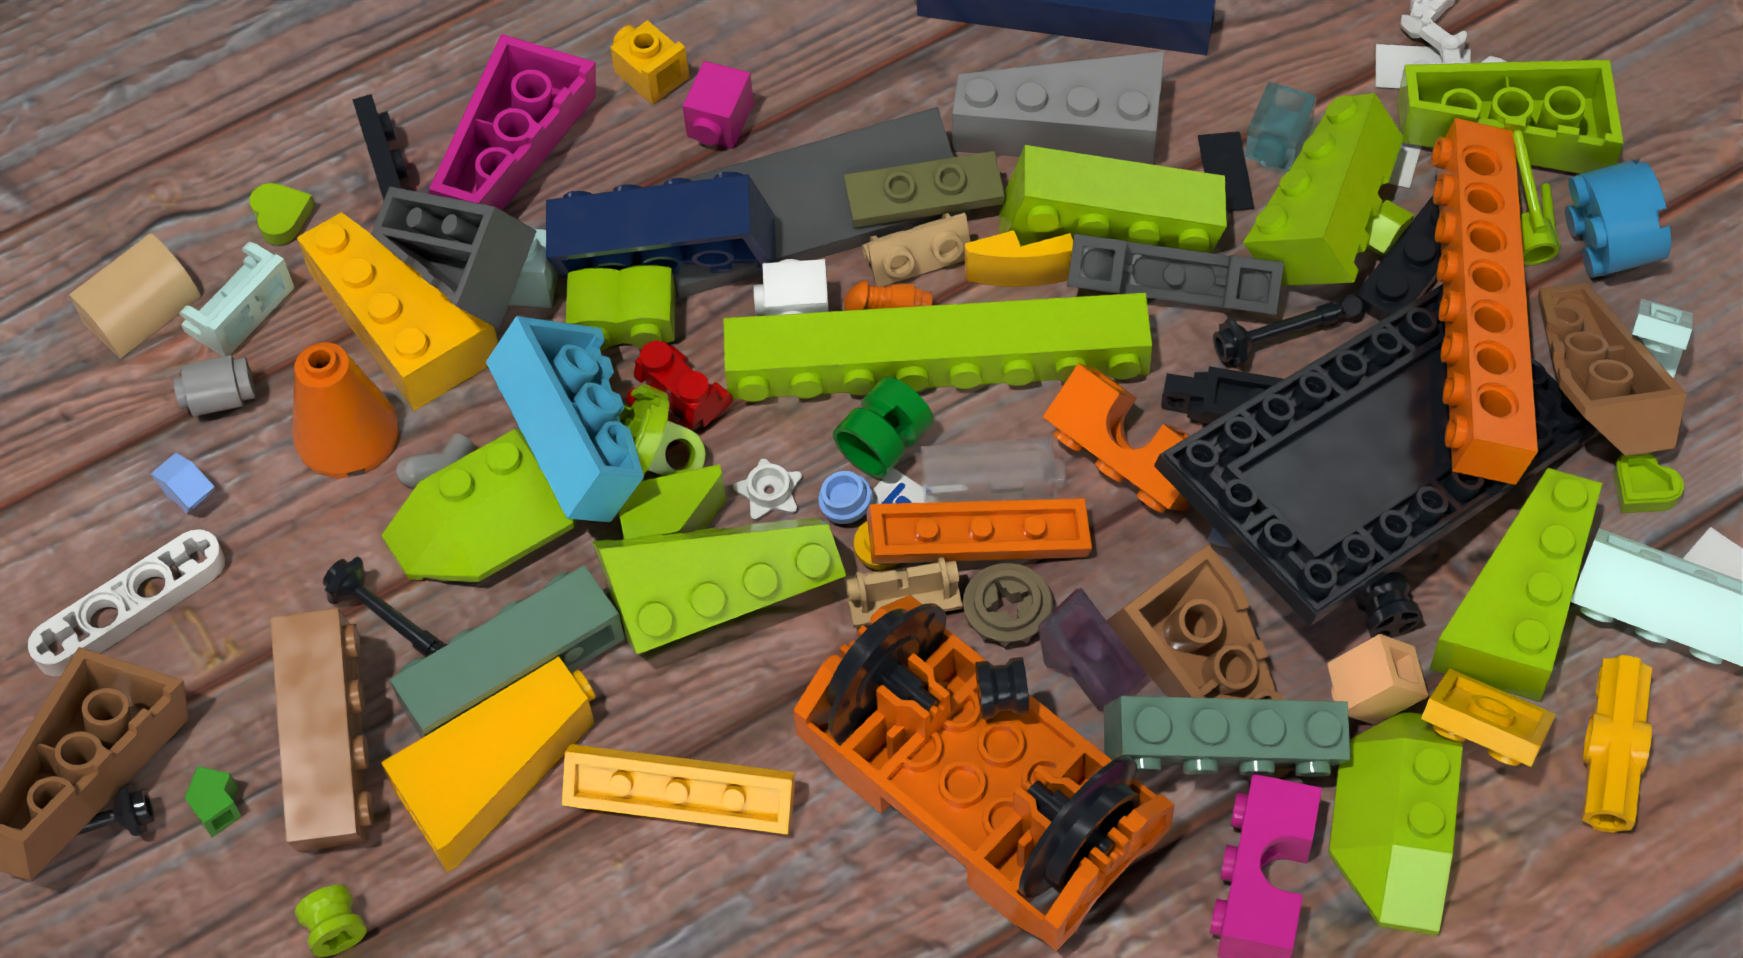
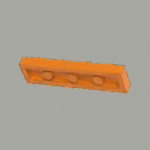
[866,498,1092,564]

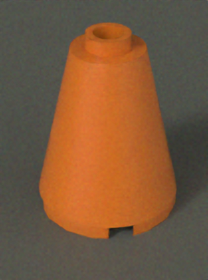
[292,342,399,479]

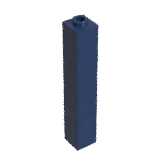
[917,0,1216,56]

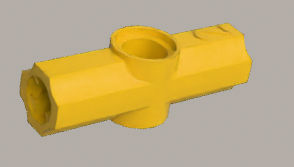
[1581,655,1652,833]

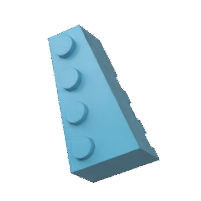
[486,316,644,522]

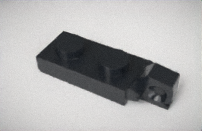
[1161,366,1284,424]

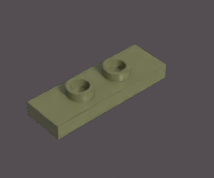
[844,151,1005,228]

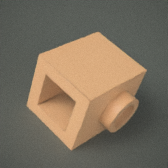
[1327,634,1429,725]

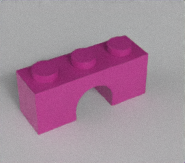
[1209,773,1322,958]

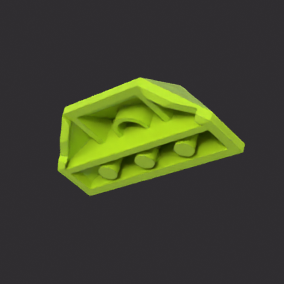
[381,429,577,582]
[1328,711,1463,936]

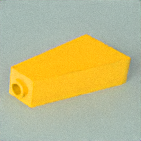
[381,656,595,873]

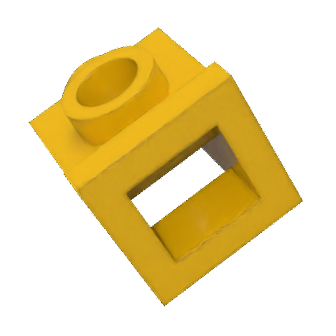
[610,20,690,105]

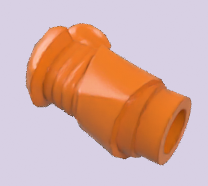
[843,280,933,311]

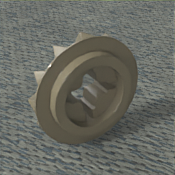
[963,563,1052,648]

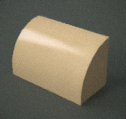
[69,233,201,359]

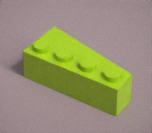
[1429,468,1603,702]
[592,517,846,654]

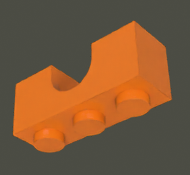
[1043,363,1190,513]

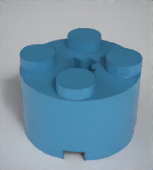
[1565,159,1671,278]

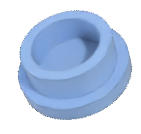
[818,471,873,524]

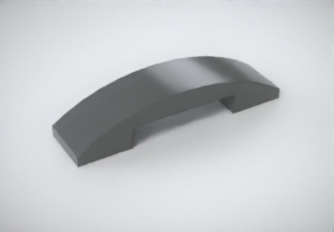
[1067,234,1284,315]

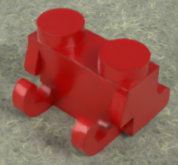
[626,341,733,441]

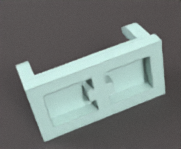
[179,242,295,357]

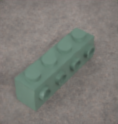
[389,565,625,738]
[1104,696,1350,777]

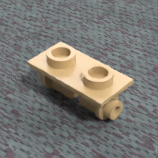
[862,213,971,287]
[844,557,963,628]

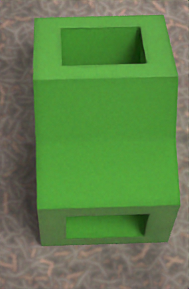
[185,766,242,837]

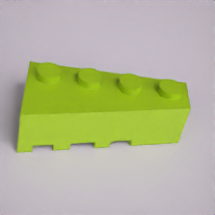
[1397,60,1624,174]
[1243,93,1404,286]
[999,145,1227,253]

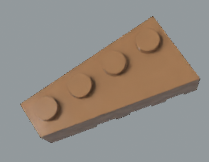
[270,608,374,851]

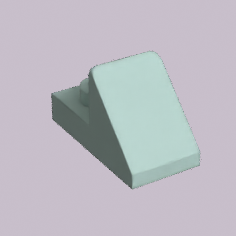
[1631,298,1693,378]

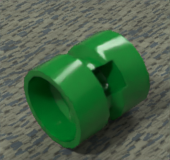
[833,377,933,478]

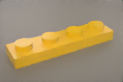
[562,744,796,834]

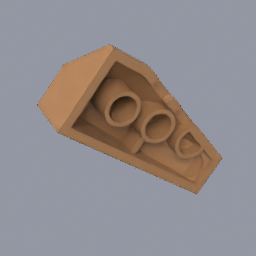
[1538,282,1687,456]
[1106,543,1293,783]

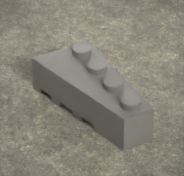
[952,51,1164,165]

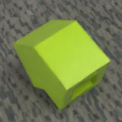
[1365,200,1415,258]

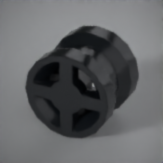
[1354,572,1423,638]
[975,657,1029,719]

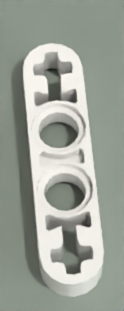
[28,529,225,677]

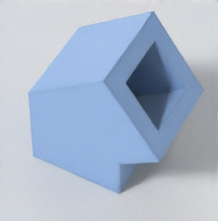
[151,452,215,515]

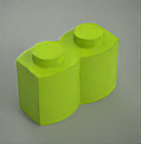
[565,265,676,351]

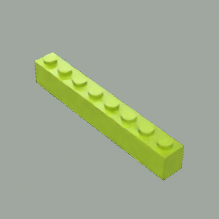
[723,293,1152,402]

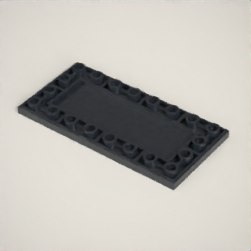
[1154,284,1597,626]

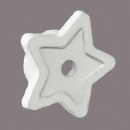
[733,459,802,521]

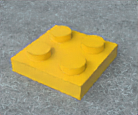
[1421,668,1556,767]

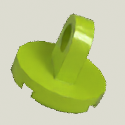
[619,384,706,477]

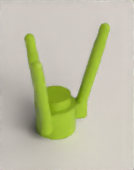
[1513,130,1561,266]

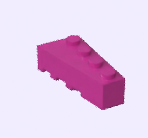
[429,34,596,210]

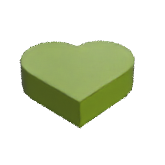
[249,183,315,245]
[1614,453,1684,513]

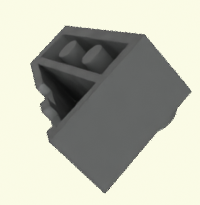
[371,186,537,329]

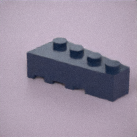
[546,172,776,277]

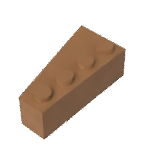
[0,647,189,881]

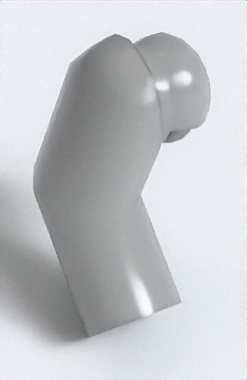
[396,433,475,489]

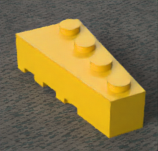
[297,212,499,411]

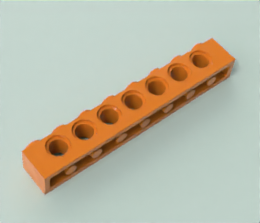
[1431,118,1538,485]

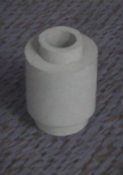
[173,355,256,417]

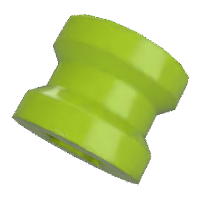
[294,884,367,957]

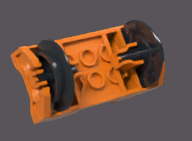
[793,595,1175,952]

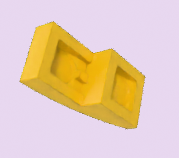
[964,230,1073,287]

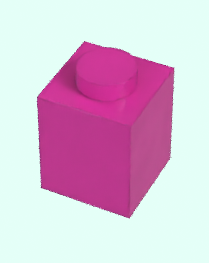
[682,61,754,149]

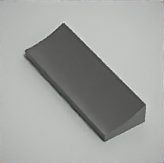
[673,107,971,299]

